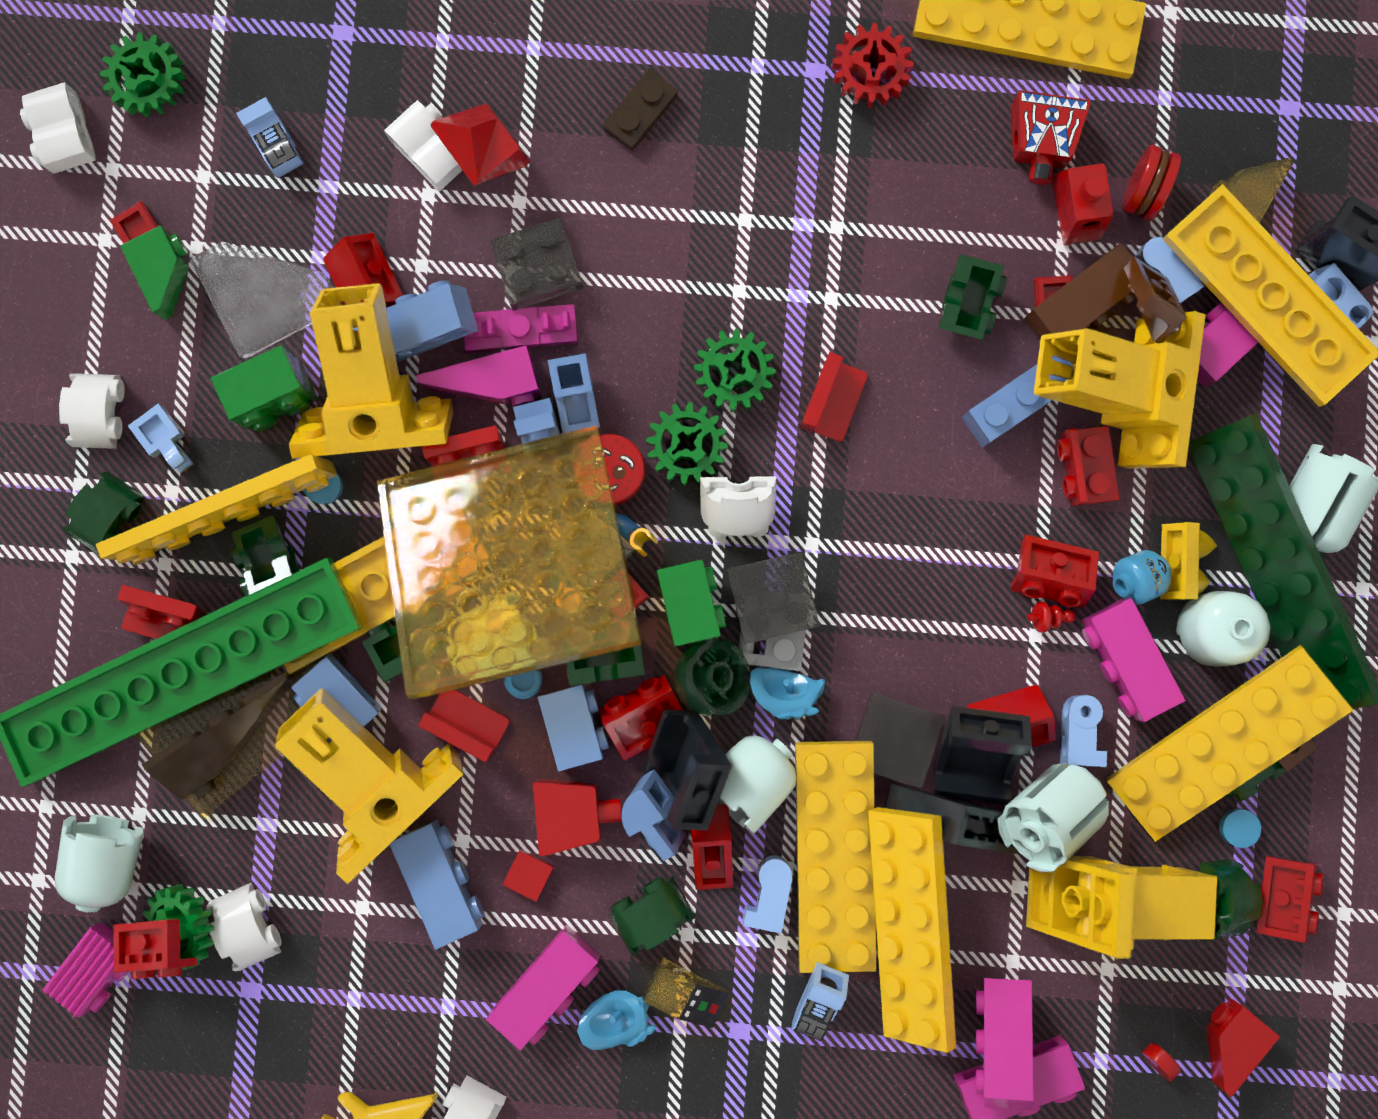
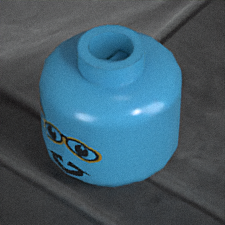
[1113,550,1172,605]

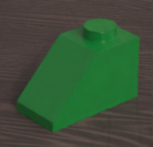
[120,225,189,320]

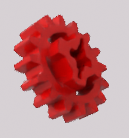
[831,23,914,108]

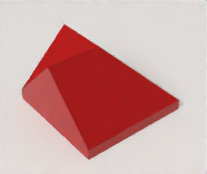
[430,103,530,186]

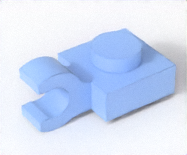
[128,403,193,473]

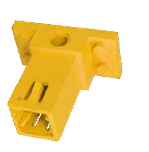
[289,284,453,459]
[1034,311,1205,469]
[275,688,464,884]
[1026,856,1217,958]

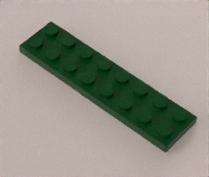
[1188,413,1378,710]

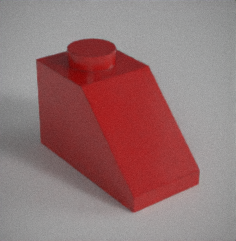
[691,804,733,890]
[1207,998,1280,1097]

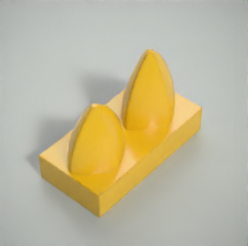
[1160,522,1217,600]

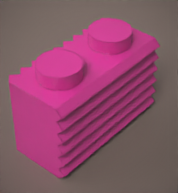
[43,922,129,1018]

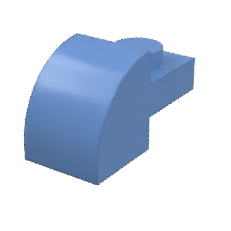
[548,353,600,434]
[513,398,561,452]
[622,770,686,861]

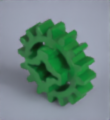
[100,32,186,118]
[694,329,776,412]
[646,402,728,486]
[142,884,215,970]

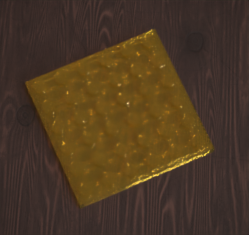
[377,425,642,700]

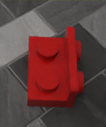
[422,425,509,486]
[1057,426,1120,507]
[1011,534,1099,607]
[117,585,207,640]
[599,675,683,761]
[1256,856,1324,943]
[113,919,197,979]

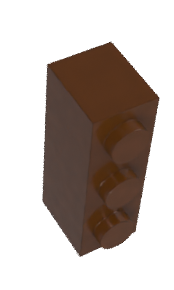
[1024,242,1136,340]

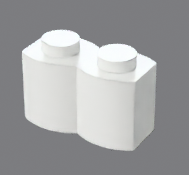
[20,82,96,174]
[384,100,462,192]

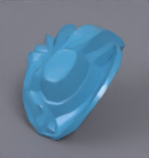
[750,667,825,720]
[577,990,657,1050]

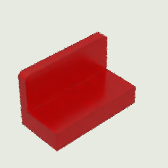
[323,233,403,308]
[800,352,868,442]
[967,685,1056,748]
[418,686,510,762]

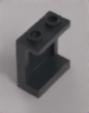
[1296,195,1378,291]
[933,706,1032,804]
[642,709,732,830]

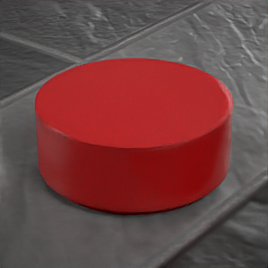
[1141,1043,1181,1082]

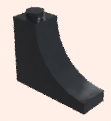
[885,784,1022,855]

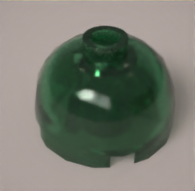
[673,639,750,717]

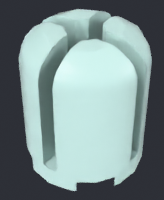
[1289,444,1378,553]
[997,763,1109,872]

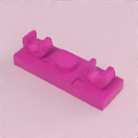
[464,304,578,353]

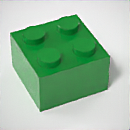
[210,345,319,432]
[657,559,726,647]

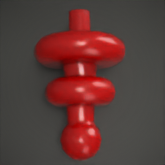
[1027,601,1076,633]

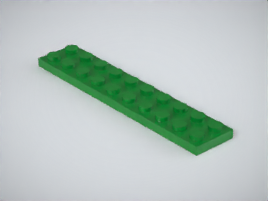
[0,558,363,788]

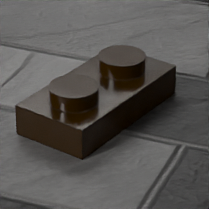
[603,68,678,152]

